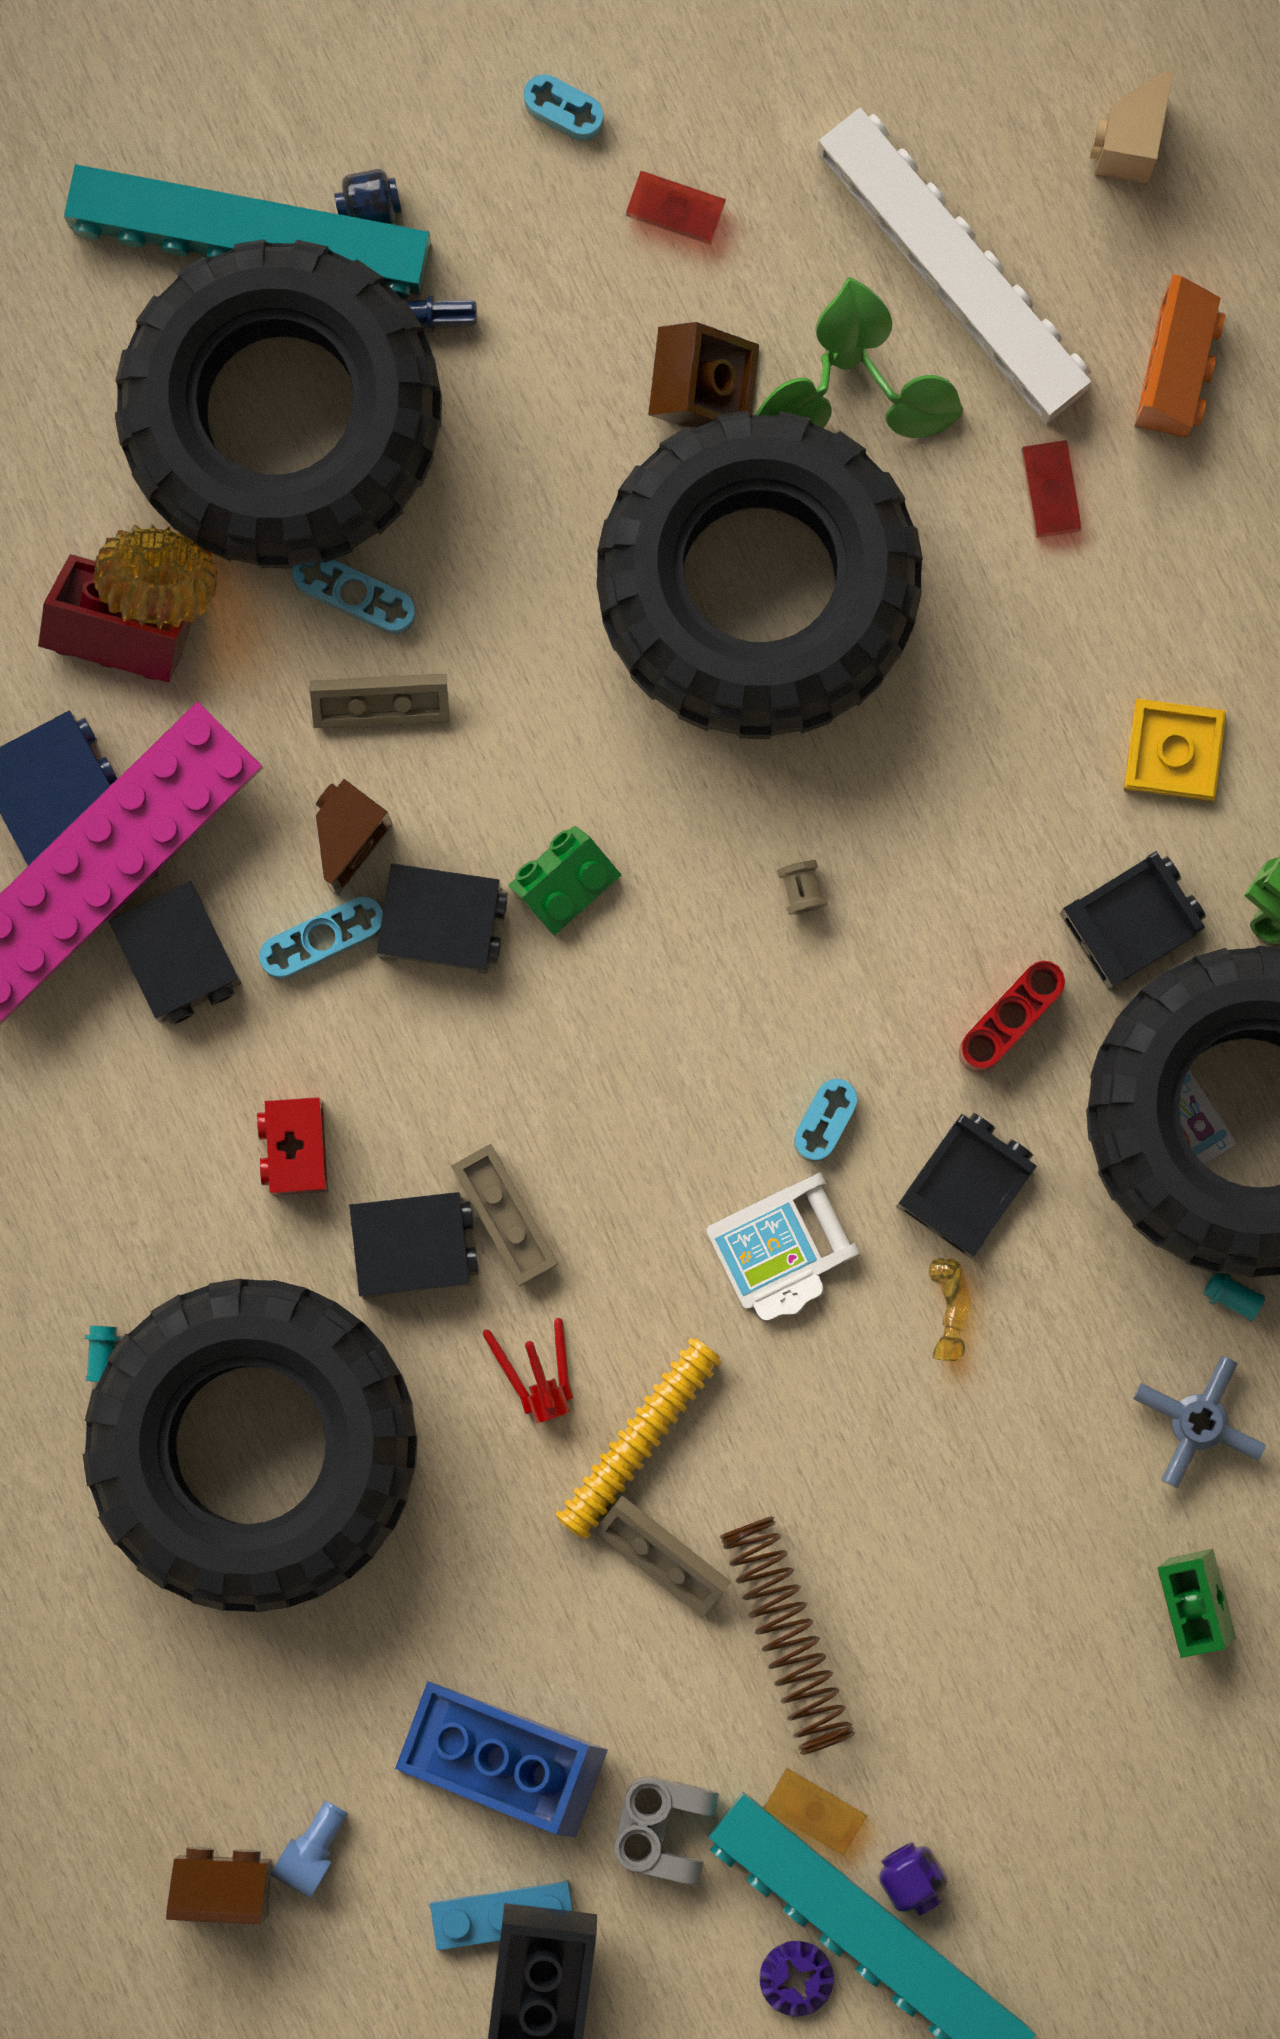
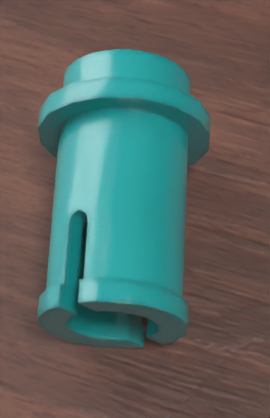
[1203,1273,1265,1322]
[85,1325,121,1382]

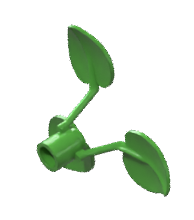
[756,277,964,438]

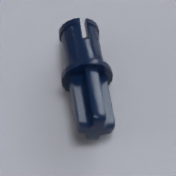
[406,296,478,332]

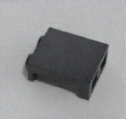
[1059,851,1206,990]
[377,863,508,974]
[108,881,242,1026]
[896,1113,1037,1259]
[349,1192,479,1298]

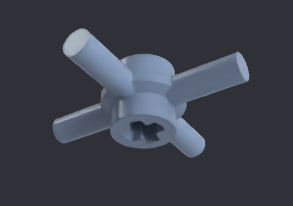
[1133,1356,1266,1488]

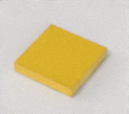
[1123,698,1226,802]

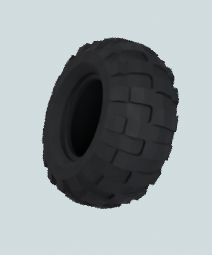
[114,239,442,569]
[596,410,923,739]
[1086,945,1280,1277]
[83,1278,418,1613]

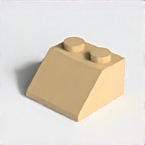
[1089,70,1173,185]

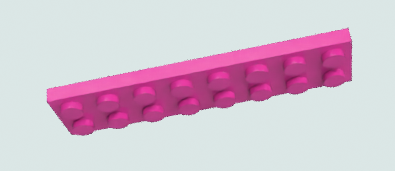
[0,701,263,1025]

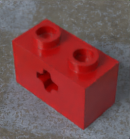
[257,1097,328,1196]

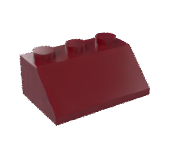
[38,554,200,683]

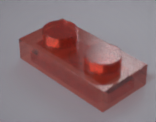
[1021,440,1082,538]

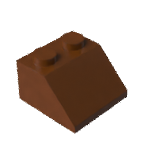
[648,322,759,428]
[316,779,393,896]
[166,1847,271,1924]

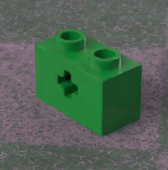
[1157,1549,1236,1658]

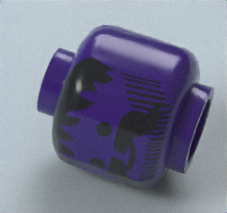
[878,1842,948,1916]

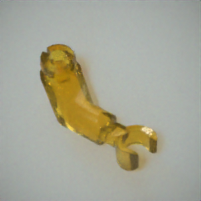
[929,1258,971,1361]

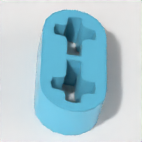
[524,74,604,141]
[794,1079,857,1161]

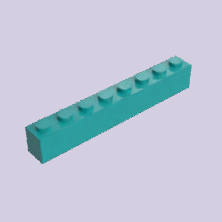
[64,164,431,298]
[708,1791,1036,2039]

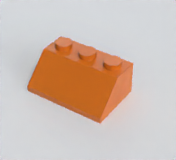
[1134,274,1225,438]

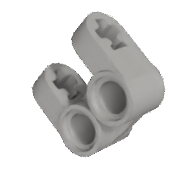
[615,1776,719,1885]

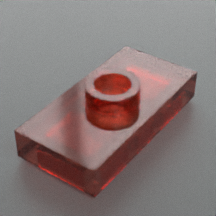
[626,171,726,245]

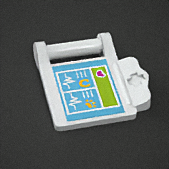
[707,1172,861,1321]

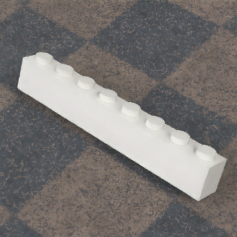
[817,107,1091,425]

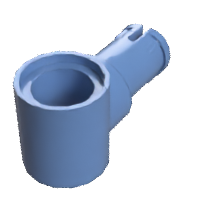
[271,1800,348,1898]

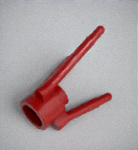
[483,1318,574,1423]

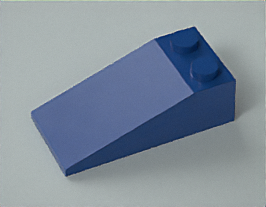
[395,1681,608,1838]

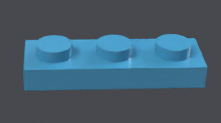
[430,1881,573,1950]

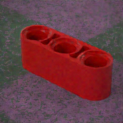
[958,960,1065,1072]

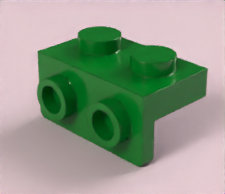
[509,826,621,936]

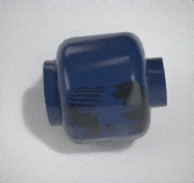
[334,169,402,225]

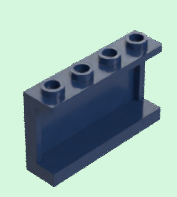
[0,710,159,879]

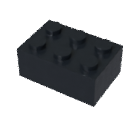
[487,1903,597,2039]

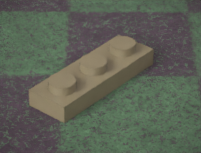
[310,673,450,728]
[451,1144,559,1287]
[594,1496,731,1618]

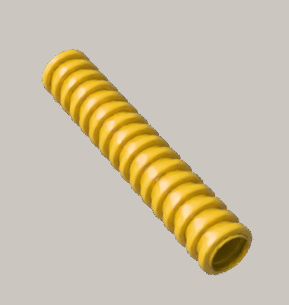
[555,1338,723,1539]

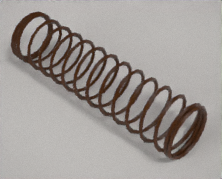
[719,1516,855,1755]

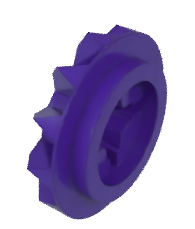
[759,1941,834,2017]

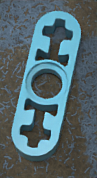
[292,560,416,634]
[259,897,383,979]

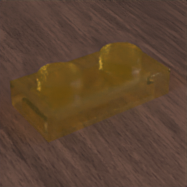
[763,1767,867,1856]

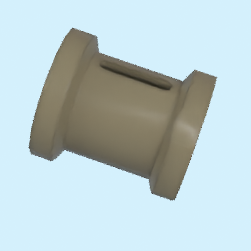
[777,860,828,915]

